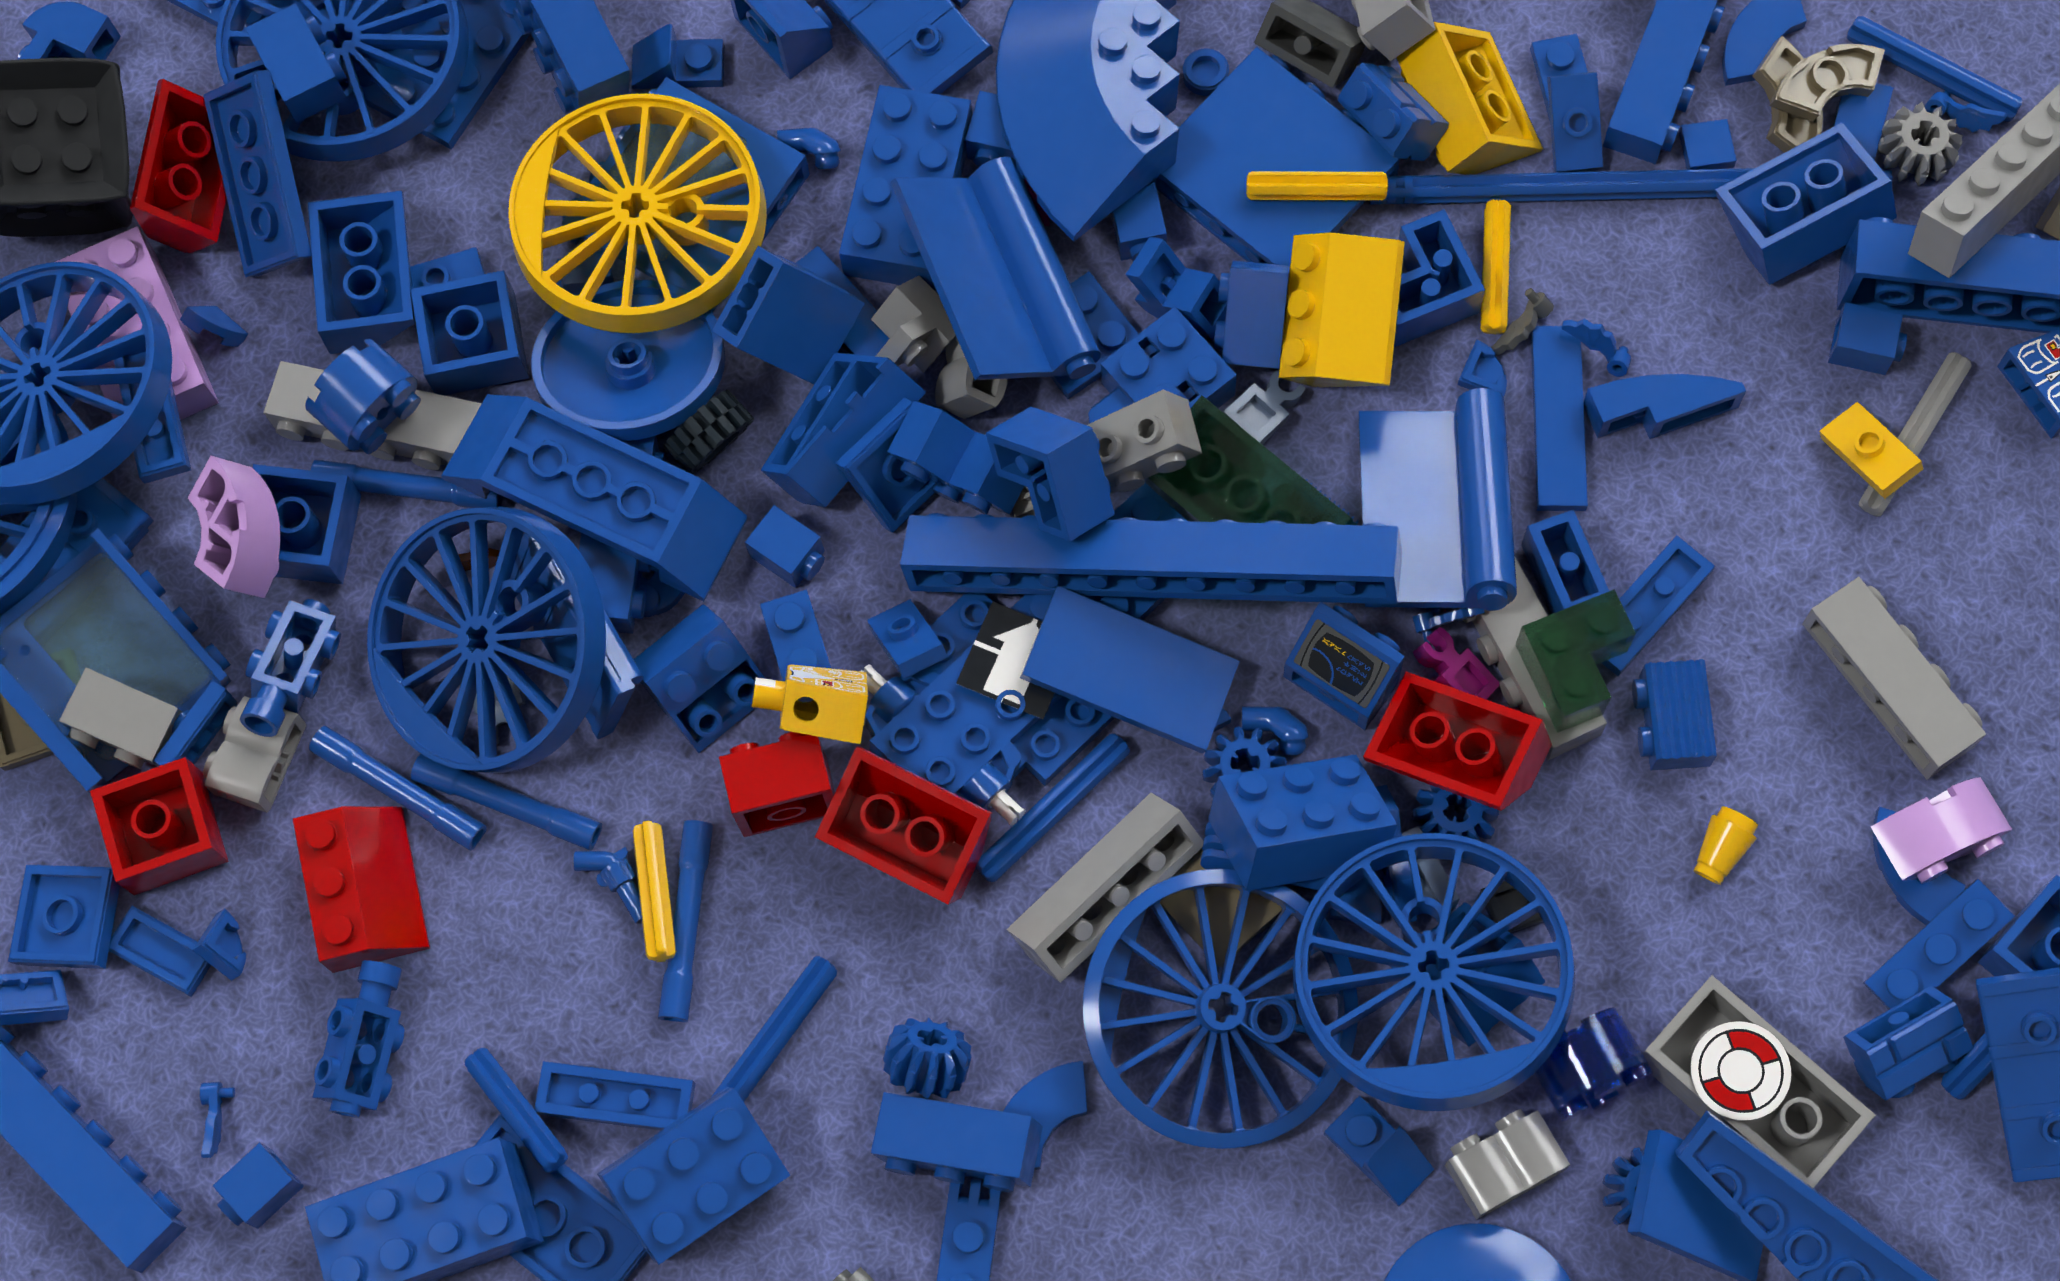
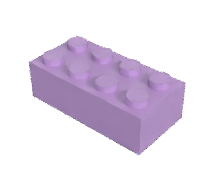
[56,226,219,420]

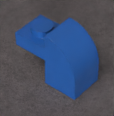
[17,1,121,60]
[1126,236,1227,340]

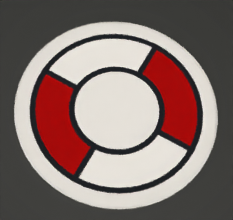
[1691,1021,1791,1120]

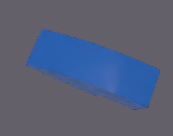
[1584,374,1746,439]

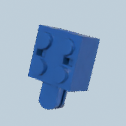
[1088,306,1237,426]

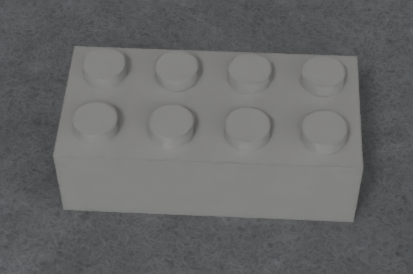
[1636,975,1876,1188]

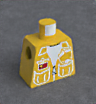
[751,665,868,744]

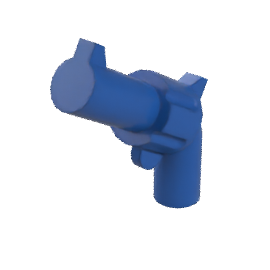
[574,847,642,924]

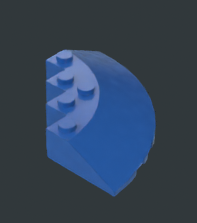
[996,0,1180,242]

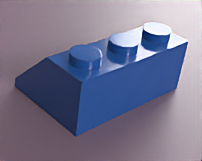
[1715,123,1897,285]
[308,191,415,354]

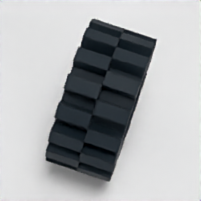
[663,389,754,474]

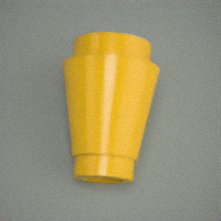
[1693,806,1758,885]

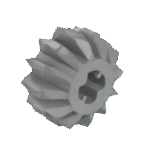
[1878,102,1963,186]

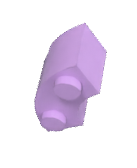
[188,456,280,598]
[1871,777,2012,884]

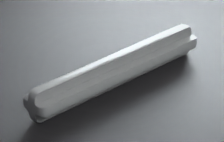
[1859,352,1972,517]

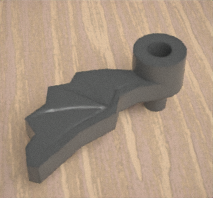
[1491,288,1554,356]

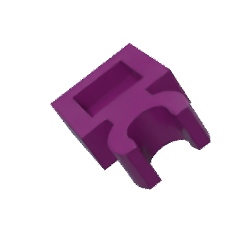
[1413,627,1500,700]

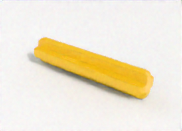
[1246,171,1388,200]
[1480,199,1511,334]
[632,821,676,962]

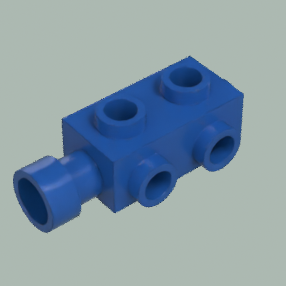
[240,599,341,737]
[312,960,404,1118]

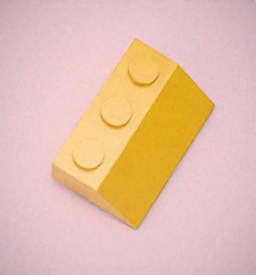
[1396,22,1543,175]
[1278,233,1405,388]

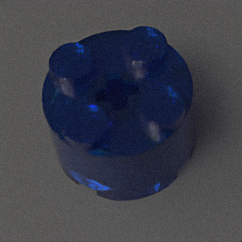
[1534,1007,1653,1122]

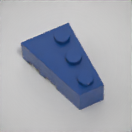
[761,353,926,507]

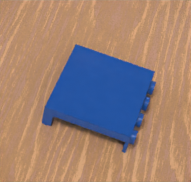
[1149,47,1400,266]

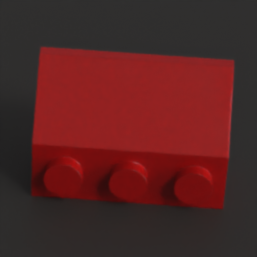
[130,79,227,253]
[1363,671,1552,811]
[815,746,993,905]
[293,806,430,973]

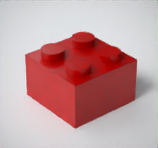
[719,732,835,837]
[90,757,229,895]

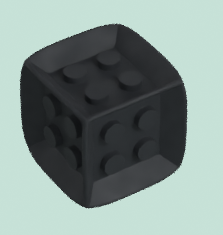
[0,58,133,237]

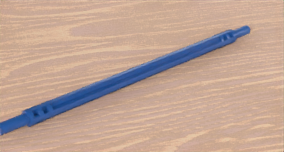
[1369,168,1893,205]

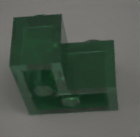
[1515,589,1636,733]

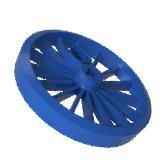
[216,0,469,162]
[0,262,172,505]
[367,507,606,773]
[1293,833,1575,1111]
[1082,869,1358,1149]

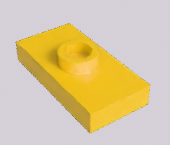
[1819,402,1923,499]

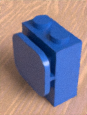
[712,246,865,384]

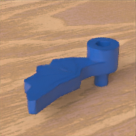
[1925,91,2007,133]
[1561,318,1631,377]
[1412,608,1485,644]
[200,1082,235,1158]

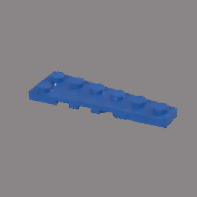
[1675,1110,1939,1281]

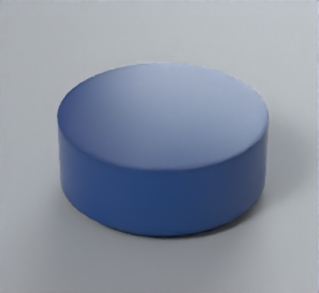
[1183,48,1229,96]

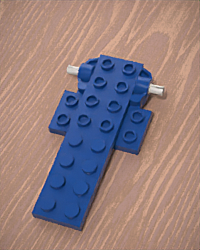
[860,483,1186,826]

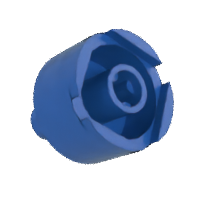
[305,339,421,454]

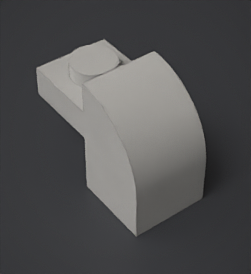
[871,276,955,373]

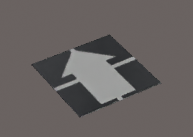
[956,602,1055,719]

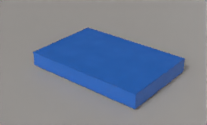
[1627,1129,1763,1281]

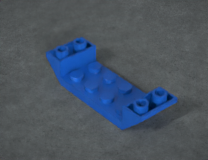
[441,394,748,602]

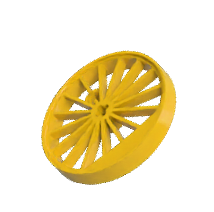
[508,94,767,333]

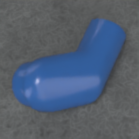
[777,128,841,169]
[1242,706,1309,755]

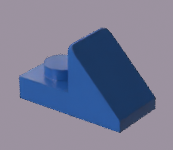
[631,24,725,89]
[1324,1095,1434,1207]

